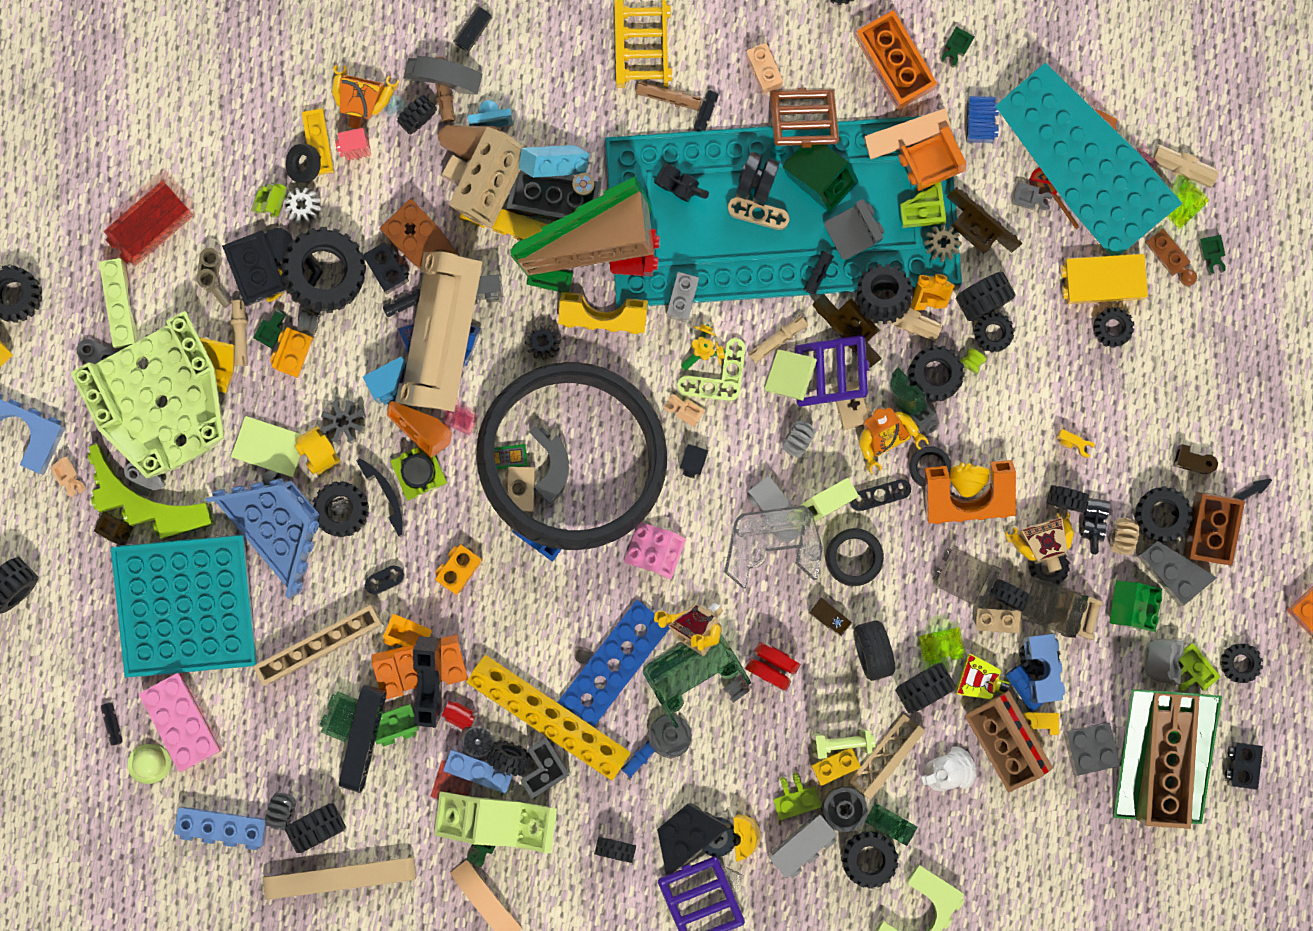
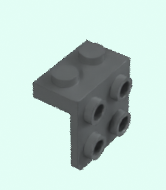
[824,199,885,260]

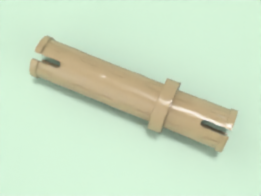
[230,300,248,366]
[748,315,808,364]

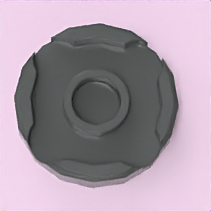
[648,714,692,759]

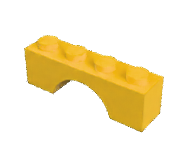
[558,292,648,334]

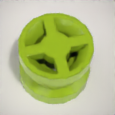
[960,347,987,374]

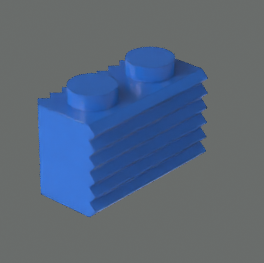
[966,96,999,143]

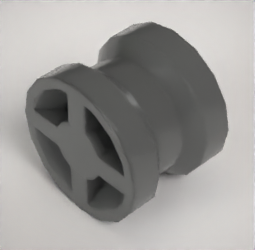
[297,310,320,335]
[723,676,750,703]

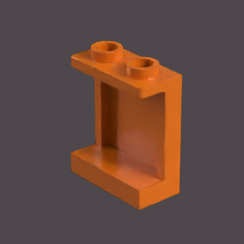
[898,126,966,191]

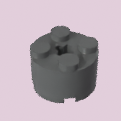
[822,786,867,832]

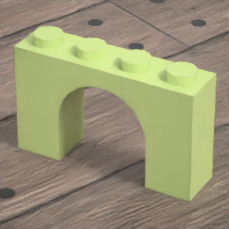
[875,864,965,931]

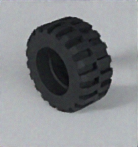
[281,227,366,313]

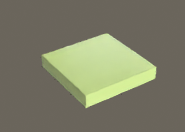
[764,349,817,401]

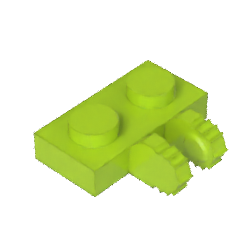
[1178,643,1221,692]
[773,773,822,820]

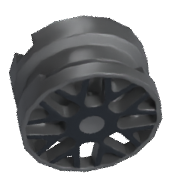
[463,726,494,757]

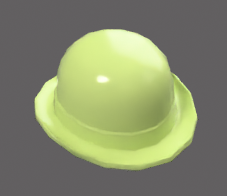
[127,744,171,784]

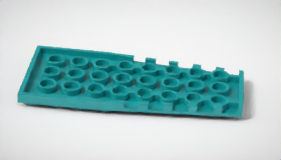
[996,62,1182,256]

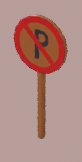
[1029,167,1079,229]

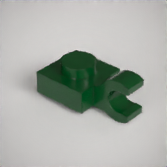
[253,309,286,349]
[467,844,495,867]

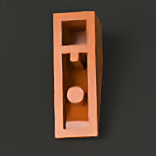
[387,401,452,458]

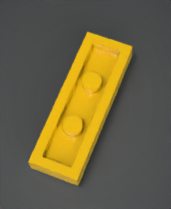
[301,108,335,176]

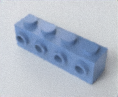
[174,807,267,850]

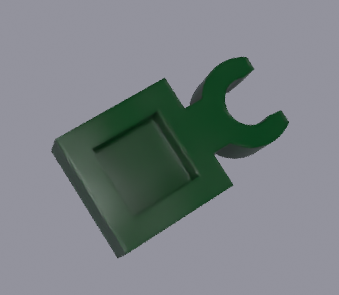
[941,26,975,68]
[1198,235,1226,275]

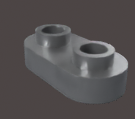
[77,339,116,364]

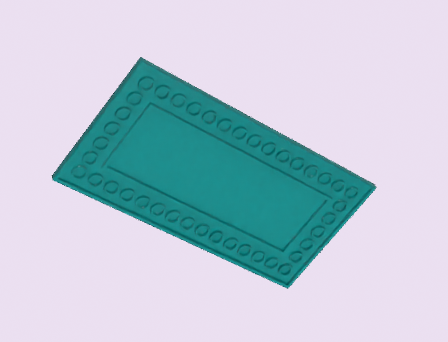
[605,114,962,309]

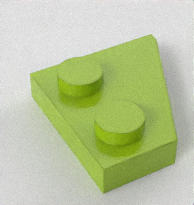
[900,182,946,228]

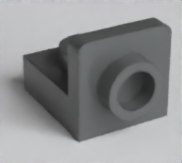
[903,398,940,436]

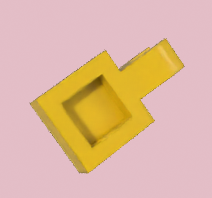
[1055,429,1095,458]

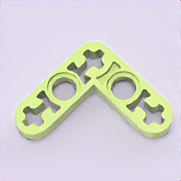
[677,338,745,401]

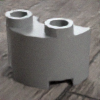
[1145,639,1184,684]

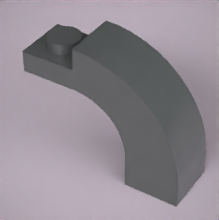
[403,56,483,95]
[529,426,570,504]

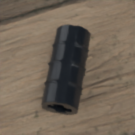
[453,6,493,53]

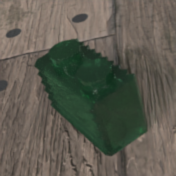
[319,691,358,742]

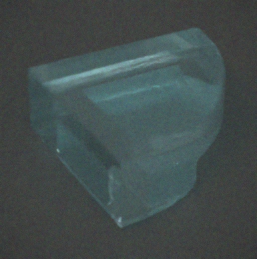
[384,95,407,117]

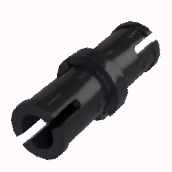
[803,251,834,296]

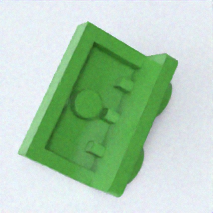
[375,703,420,747]

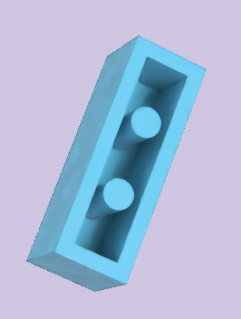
[518,145,589,177]

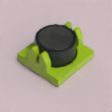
[390,448,448,501]

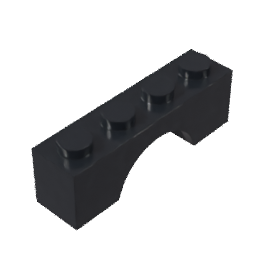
[413,636,442,728]

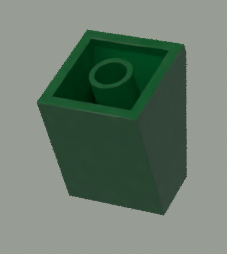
[782,135,858,213]

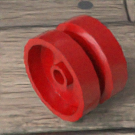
[744,642,801,691]

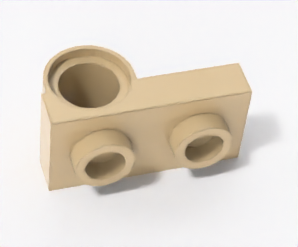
[976,608,1022,634]

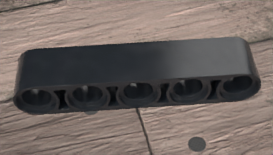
[339,684,387,793]

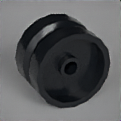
[736,151,780,206]

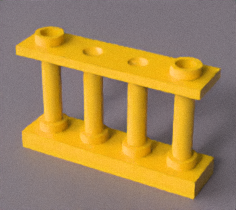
[615,0,672,88]

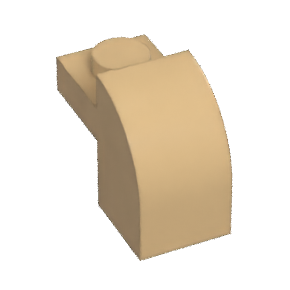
[442,155,470,185]

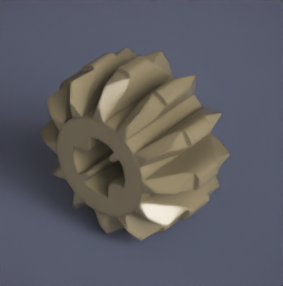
[924,225,962,262]

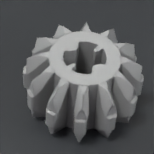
[782,420,816,458]

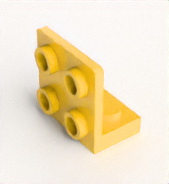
[199,337,234,393]

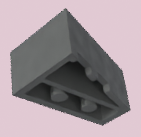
[1137,541,1217,606]

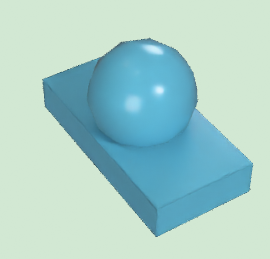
[467,100,513,127]

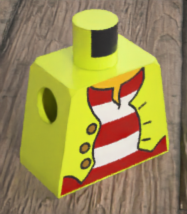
[954,654,1010,699]

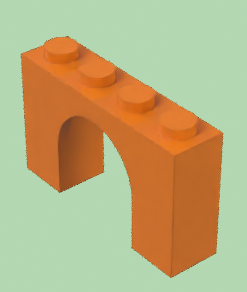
[925,460,1016,524]

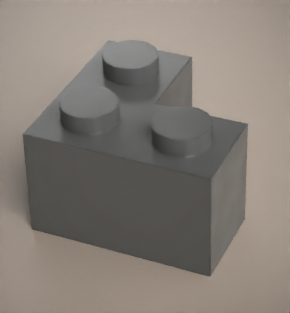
[520,738,570,799]

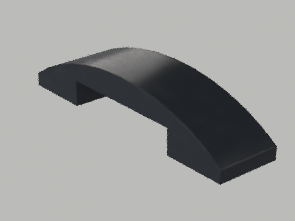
[356,458,405,538]

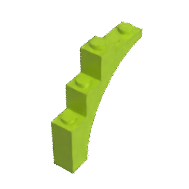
[88,444,215,540]

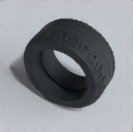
[825,528,884,586]
[853,620,895,681]

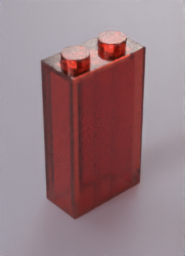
[103,180,194,267]

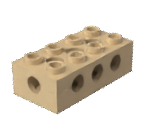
[449,127,526,228]

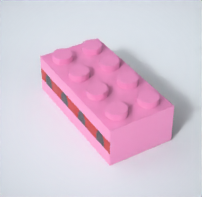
[138,673,222,772]

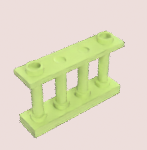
[810,729,876,759]

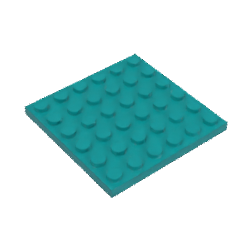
[110,535,257,678]

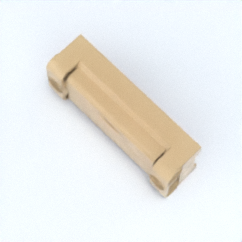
[395,252,483,412]

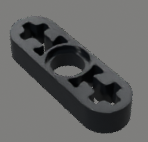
[849,479,911,512]

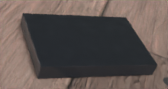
[222,230,286,307]

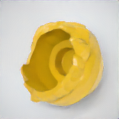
[949,462,990,498]

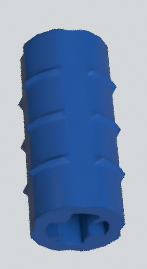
[1005,664,1045,711]

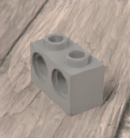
[667,272,699,323]

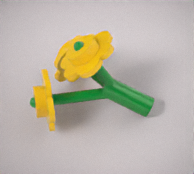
[681,324,726,371]

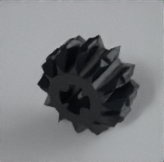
[524,323,562,360]

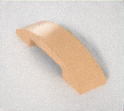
[450,860,522,931]

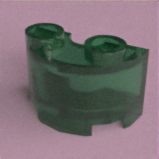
[890,367,928,415]

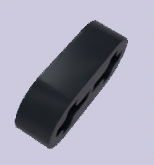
[365,565,405,595]

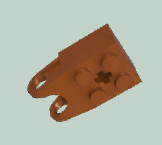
[379,198,459,269]

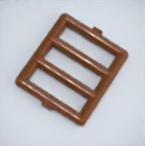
[770,88,839,148]

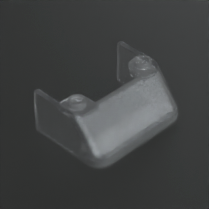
[724,505,823,588]

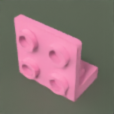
[624,522,686,580]

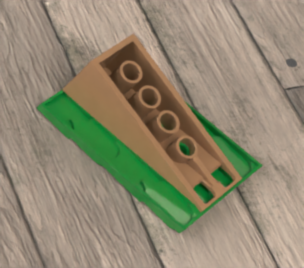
[510,177,654,281]
[1113,689,1222,829]

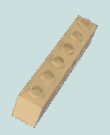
[253,605,384,686]

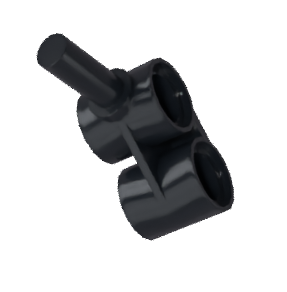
[653,163,709,202]
[1081,498,1110,555]

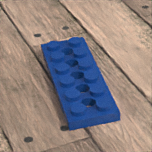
[557,600,670,727]

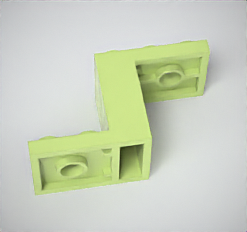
[434,791,557,853]

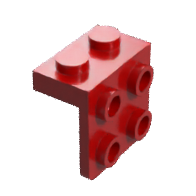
[610,229,660,277]

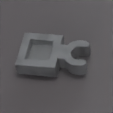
[1012,182,1053,210]

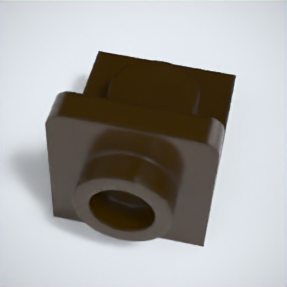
[94,512,134,545]

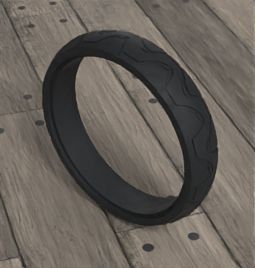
[476,362,667,550]

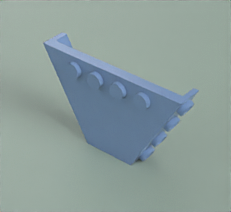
[205,479,319,599]

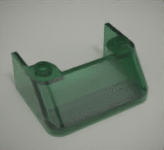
[643,634,751,729]

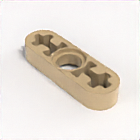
[728,197,789,230]

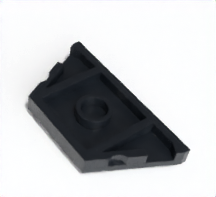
[657,803,731,875]

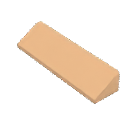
[863,108,952,160]

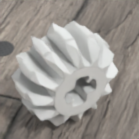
[284,187,321,224]

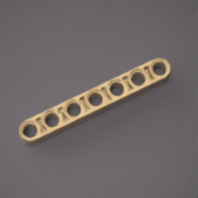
[262,857,416,900]

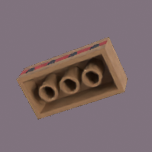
[964,691,1053,793]

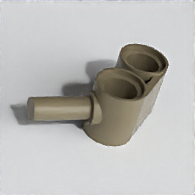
[196,248,231,308]

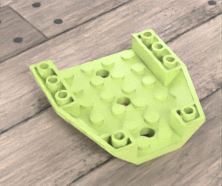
[70,311,224,479]

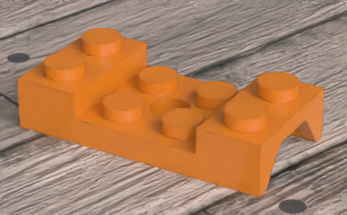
[371,634,468,699]

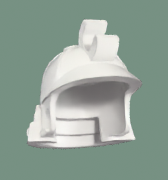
[920,747,976,791]

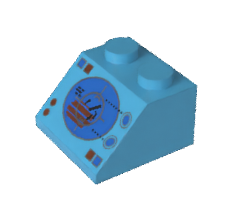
[363,356,407,405]

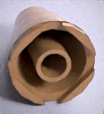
[438,125,499,161]

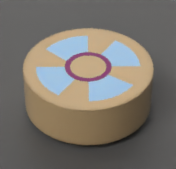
[572,173,594,196]

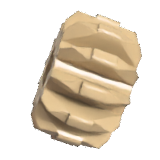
[1110,518,1139,555]

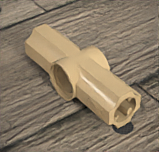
[1151,145,1220,188]
[887,308,943,342]

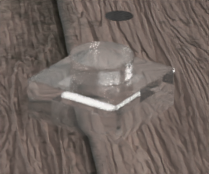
[717,866,745,896]

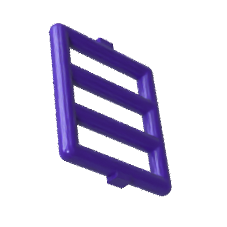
[794,335,870,407]
[658,856,745,931]

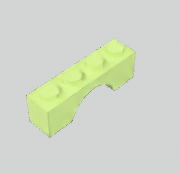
[99,258,138,350]

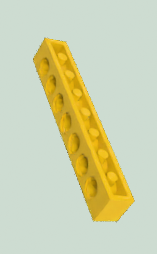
[466,654,631,781]

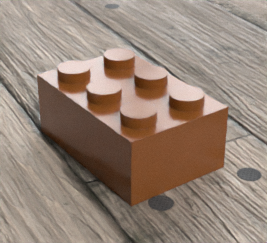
[1183,491,1245,566]

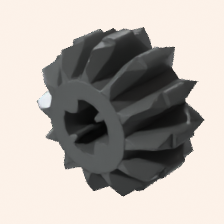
[265,792,296,830]

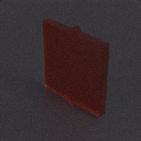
[430,760,473,799]

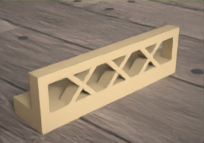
[848,714,925,799]

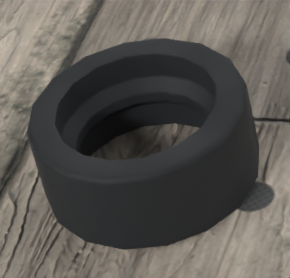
[909,446,951,487]

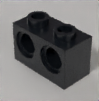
[363,242,409,295]
[1225,742,1263,790]

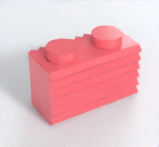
[335,128,372,161]

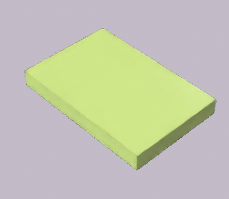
[231,416,302,478]

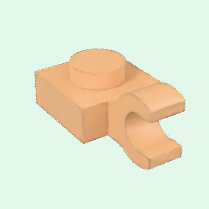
[664,394,705,427]
[50,457,86,497]

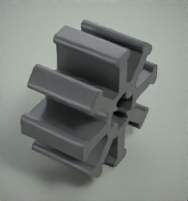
[321,400,366,444]

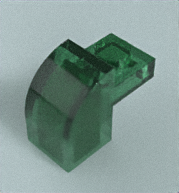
[865,803,918,846]

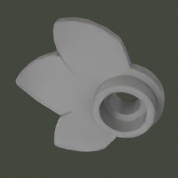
[124,462,166,496]

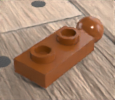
[1146,229,1197,286]

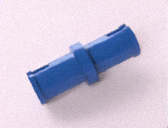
[621,740,655,778]

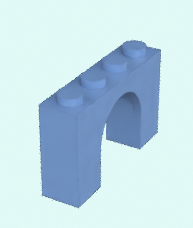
[0,394,66,475]

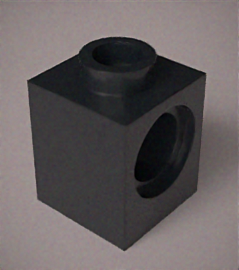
[679,444,709,479]

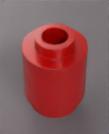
[442,701,476,730]

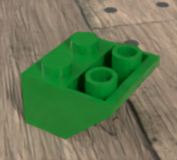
[1109,580,1163,632]

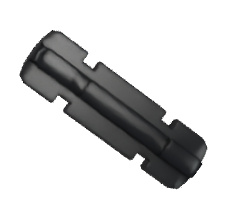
[694,90,719,131]
[383,289,421,317]
[100,702,123,746]

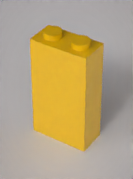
[1060,254,1148,305]

